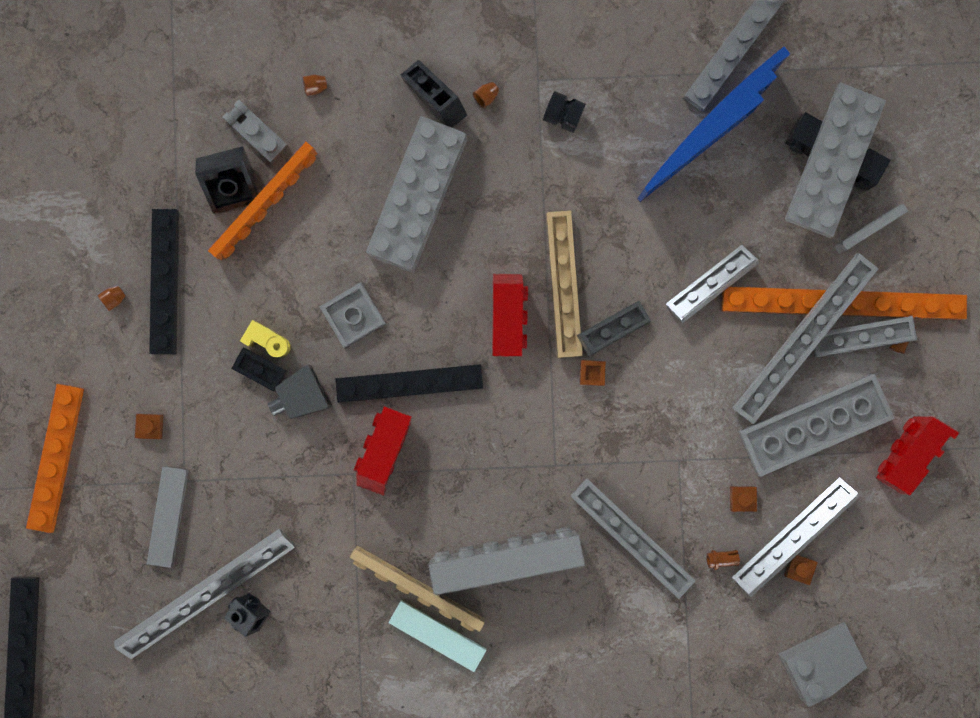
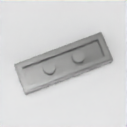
[834,204,908,254]

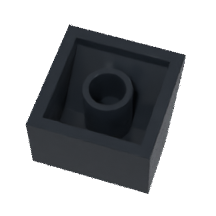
[195,146,258,214]

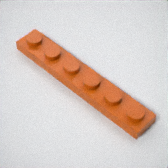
[208,142,317,260]
[26,384,84,533]

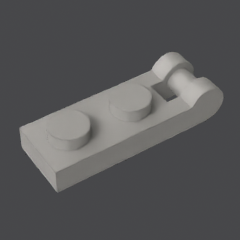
[222,100,289,164]

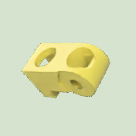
[240,320,291,358]

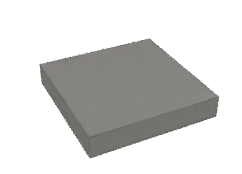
[320,282,386,349]

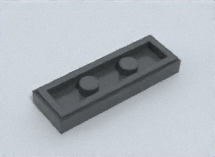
[577,301,651,356]

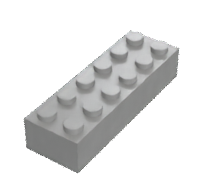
[366,116,467,274]
[429,527,585,595]

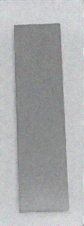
[666,245,759,323]
[814,316,917,358]
[147,466,189,568]

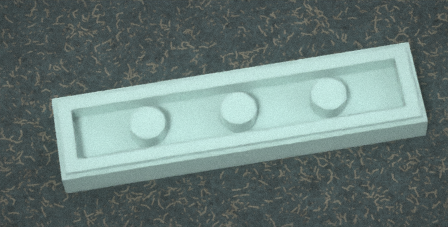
[388,600,486,672]

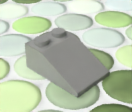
[778,622,867,707]

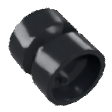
[543,91,586,133]

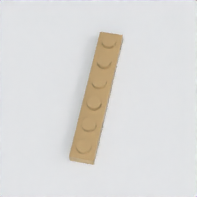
[546,211,583,358]
[350,545,485,632]

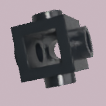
[224,593,271,637]

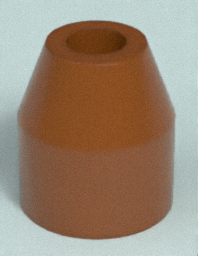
[302,74,327,96]
[473,82,499,108]
[97,286,126,311]

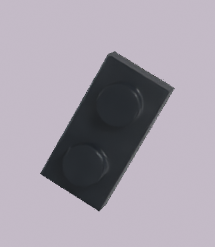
[231,347,287,392]

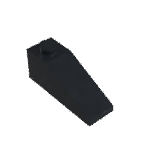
[400,60,467,128]

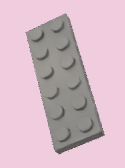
[785,82,886,238]
[738,374,895,477]

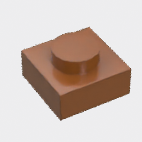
[579,360,606,386]
[135,414,163,439]
[730,486,757,512]
[784,555,818,585]

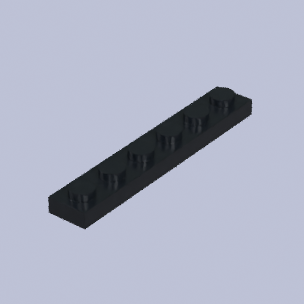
[149,209,179,354]
[335,364,483,403]
[4,576,40,718]

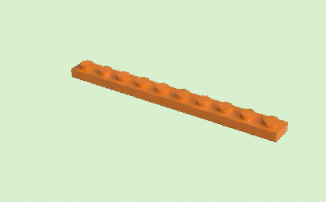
[721,287,967,320]

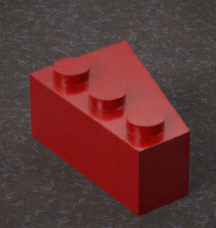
[493,274,528,356]
[354,406,412,496]
[876,416,959,495]

